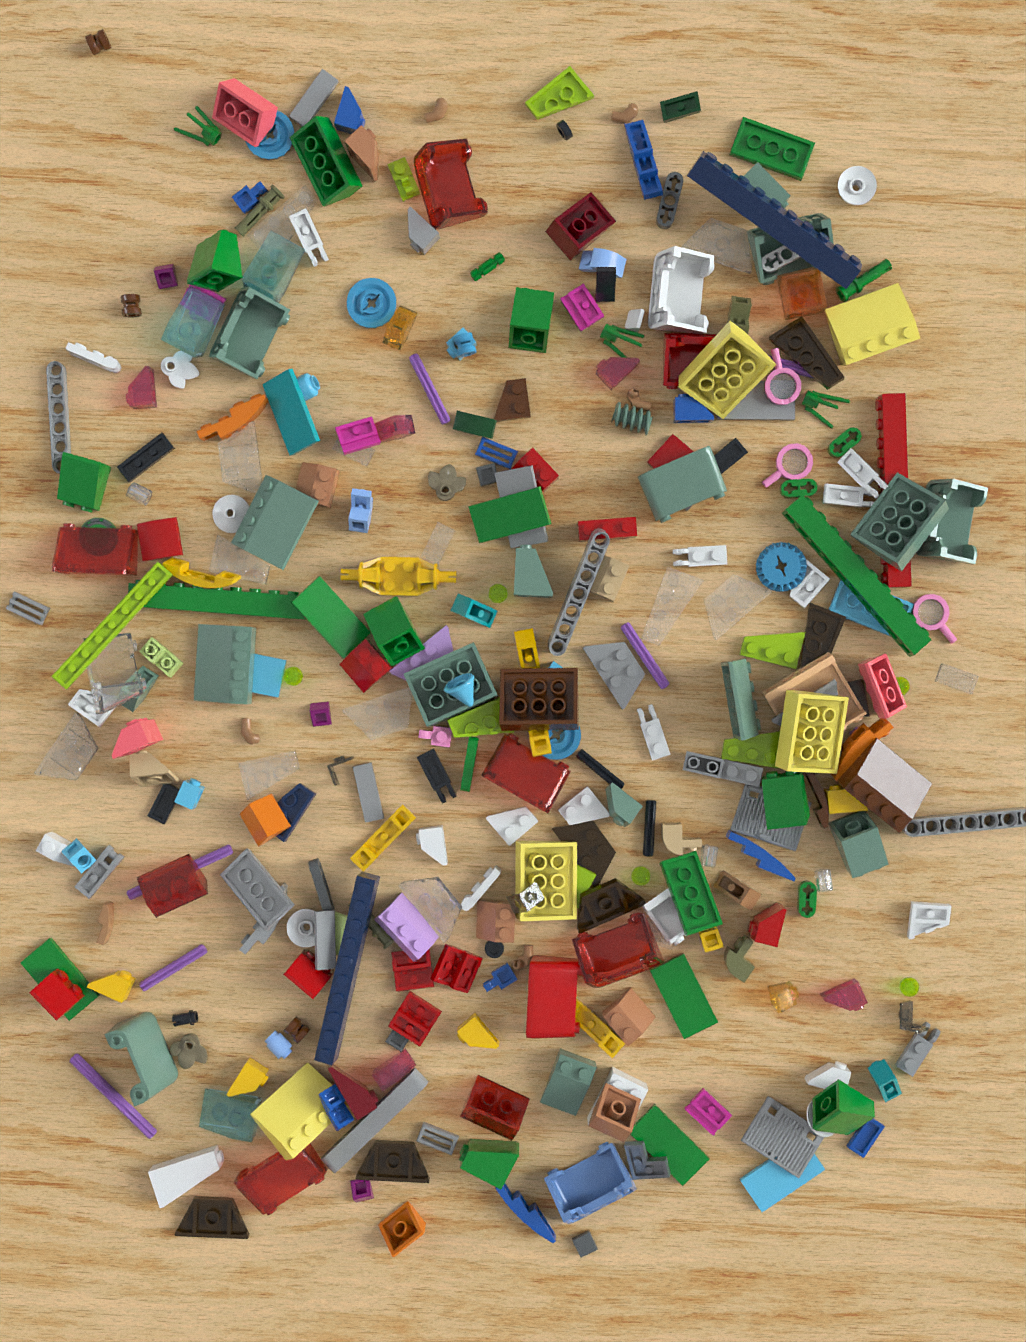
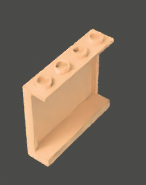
[762,652,867,730]

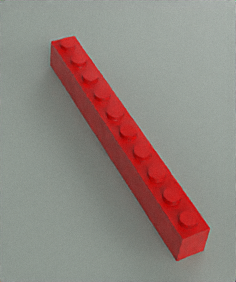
[875,393,912,588]

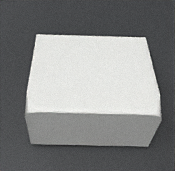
[625,309,644,332]

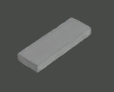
[289,69,339,127]
[353,762,384,823]
[314,910,336,970]

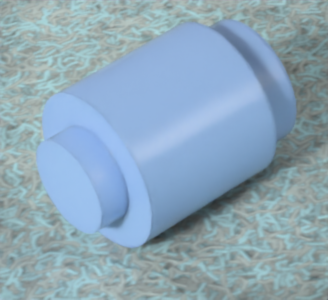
[264,1030,293,1059]

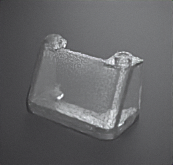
[83,633,146,714]

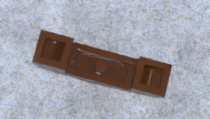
[803,772,829,829]

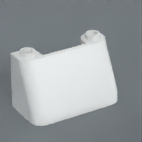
[648,246,714,334]

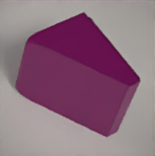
[154,264,178,289]
[309,701,332,727]
[350,1180,374,1203]

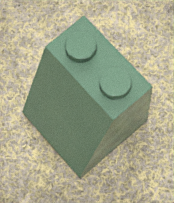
[744,162,791,209]
[514,545,553,598]
[828,811,889,878]

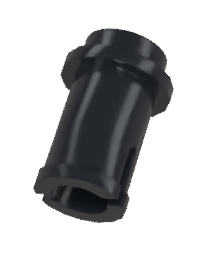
[172,1010,198,1027]

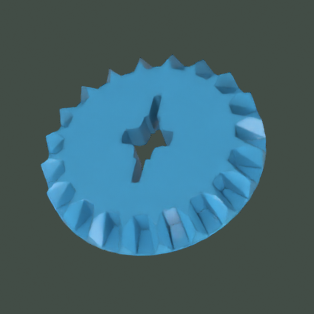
[246,110,294,160]
[347,278,396,328]
[756,542,807,592]
[542,726,581,760]

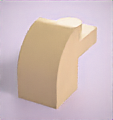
[661,822,702,855]

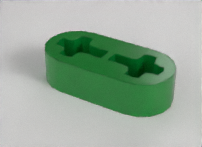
[828,427,862,458]
[780,479,818,498]
[797,880,817,918]

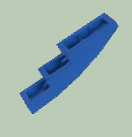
[625,120,663,200]
[726,830,796,882]
[495,1183,556,1243]

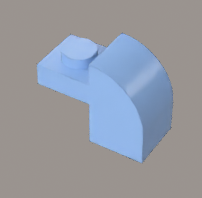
[579,248,627,278]
[348,488,373,533]

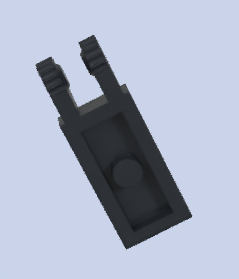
[417,748,457,804]

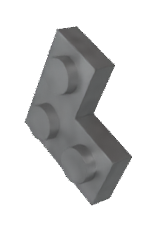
[624,1141,671,1180]

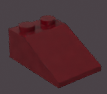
[545,192,616,261]
[328,1064,378,1120]

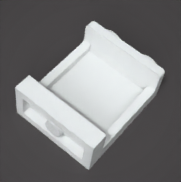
[642,889,685,946]

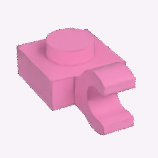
[418,726,452,747]

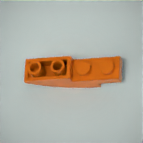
[196,394,269,441]
[830,718,894,782]

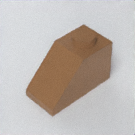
[714,870,762,911]

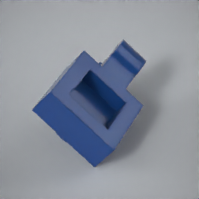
[232,181,268,214]
[483,962,518,992]

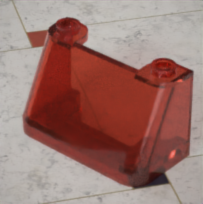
[414,138,488,230]
[52,523,138,576]
[481,732,571,813]
[572,912,664,988]
[234,1143,327,1216]

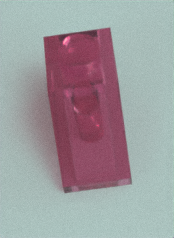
[596,357,640,390]
[126,366,157,410]
[374,415,416,443]
[820,978,868,1011]
[372,1049,416,1091]

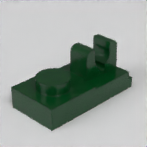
[660,91,701,123]

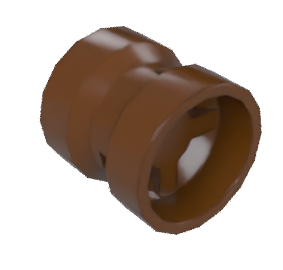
[85,29,112,55]
[121,294,142,318]
[284,1016,311,1044]

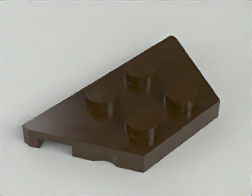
[552,821,616,887]
[577,878,646,934]
[356,1140,430,1183]
[175,1196,250,1239]

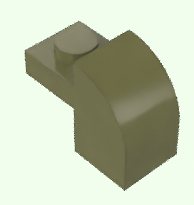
[727,296,752,334]
[724,935,755,983]

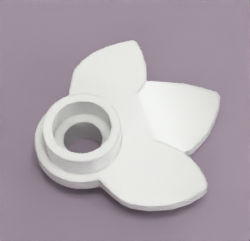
[161,350,199,389]

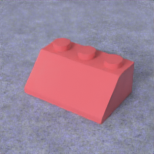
[212,78,278,147]
[858,653,907,719]
[111,717,163,759]

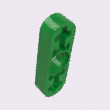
[460,736,479,792]

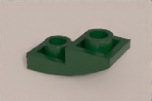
[453,410,497,439]

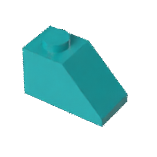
[450,593,498,628]
[867,1059,902,1103]

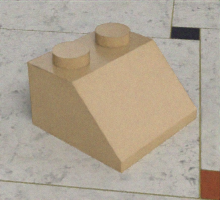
[582,552,630,602]
[129,751,179,787]

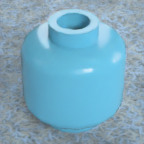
[296,373,320,401]

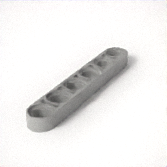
[46,361,71,474]

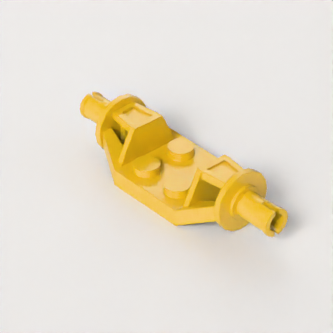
[340,557,457,596]

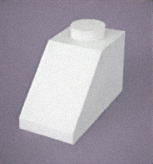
[416,825,448,866]
[36,832,80,867]
[805,1061,851,1089]

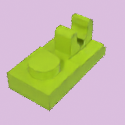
[387,157,420,202]

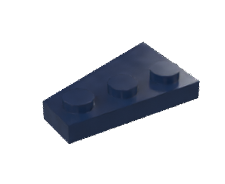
[276,783,316,842]

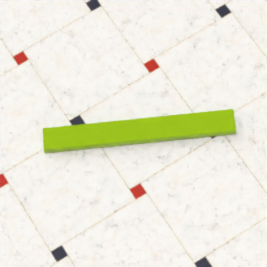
[51,561,173,690]

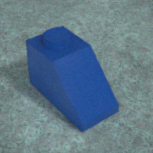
[334,86,365,134]
[673,394,714,423]

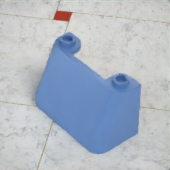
[544,1142,637,1224]

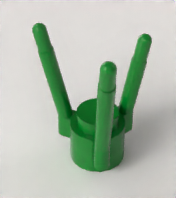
[174,106,222,146]
[600,324,645,360]
[802,390,850,428]

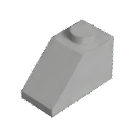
[408,207,440,255]

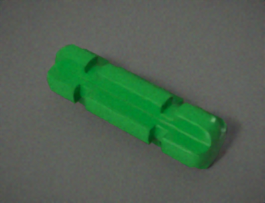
[470,252,505,281]

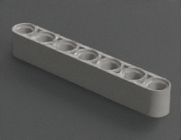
[548,529,610,656]
[902,807,1026,837]
[321,1068,429,1173]

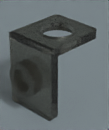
[327,755,354,786]
[506,882,544,914]
[899,1000,929,1033]

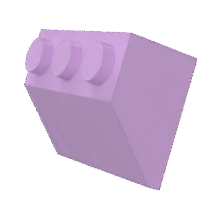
[374,893,441,961]

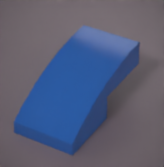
[319,1084,354,1131]

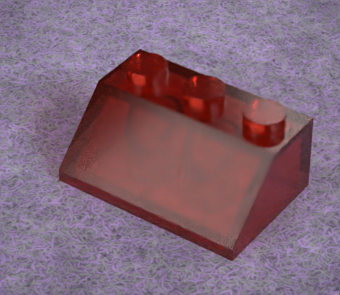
[137,854,208,918]
[460,1075,530,1141]

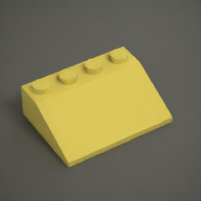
[824,283,920,365]
[678,321,776,419]
[775,690,849,774]
[515,841,577,921]
[250,1063,349,1160]

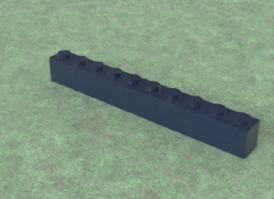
[687,151,862,289]
[314,871,380,1065]

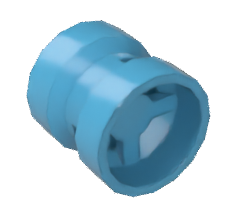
[453,332,477,357]

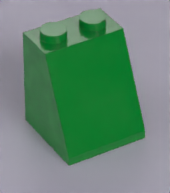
[187,230,243,292]
[508,287,554,353]
[57,452,111,513]
[363,596,425,667]
[762,770,810,830]
[813,1079,875,1135]
[458,1139,519,1190]

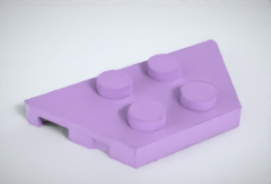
[389,625,453,680]

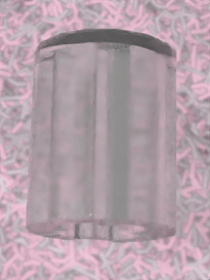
[126,482,152,506]
[700,844,718,867]
[814,869,834,892]

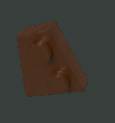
[494,378,531,422]

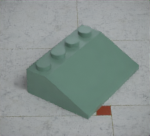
[850,473,949,571]
[231,475,319,570]
[194,624,256,704]
[404,642,498,727]
[721,659,761,741]

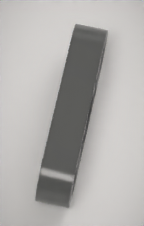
[656,172,684,229]
[308,858,335,910]

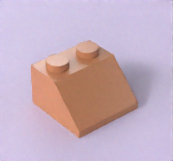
[345,125,379,182]
[296,462,340,509]
[476,899,515,943]
[602,987,656,1046]
[588,1083,641,1142]

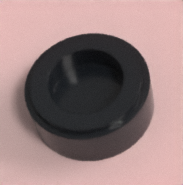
[556,120,573,141]
[485,941,504,958]

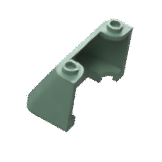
[747,213,834,285]
[209,287,290,379]
[638,446,727,523]
[916,479,988,564]
[104,1012,178,1107]

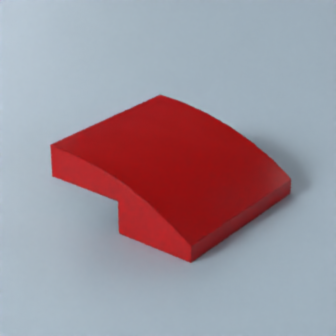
[647,434,694,469]
[137,517,183,562]
[430,944,483,993]
[391,948,435,992]
[388,991,442,1047]

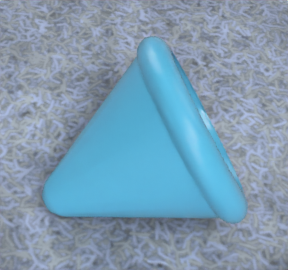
[444,673,474,707]

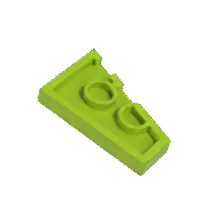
[525,66,594,120]
[739,632,806,669]
[447,697,515,738]
[721,731,780,769]

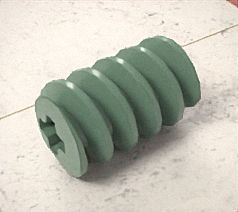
[611,402,653,436]

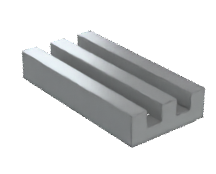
[6,592,50,625]
[416,1122,459,1155]

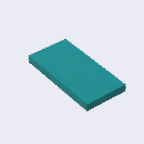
[262,369,320,456]

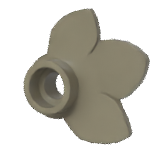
[428,464,466,501]
[170,1033,208,1069]

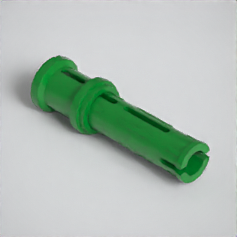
[835,259,892,302]

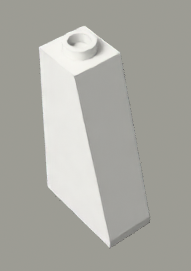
[148,1145,224,1208]

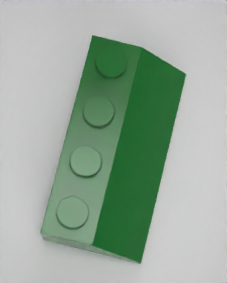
[289,116,363,207]

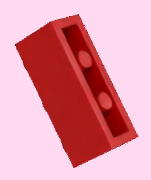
[577,517,638,542]

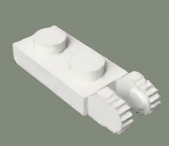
[289,208,329,267]
[66,342,121,374]
[837,448,888,498]
[822,484,878,508]
[673,545,727,567]
[637,704,671,761]
[461,865,501,911]

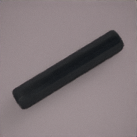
[576,749,625,789]
[643,800,656,857]

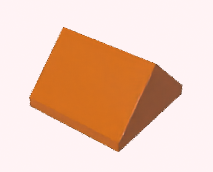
[240,794,291,847]
[378,1201,426,1257]

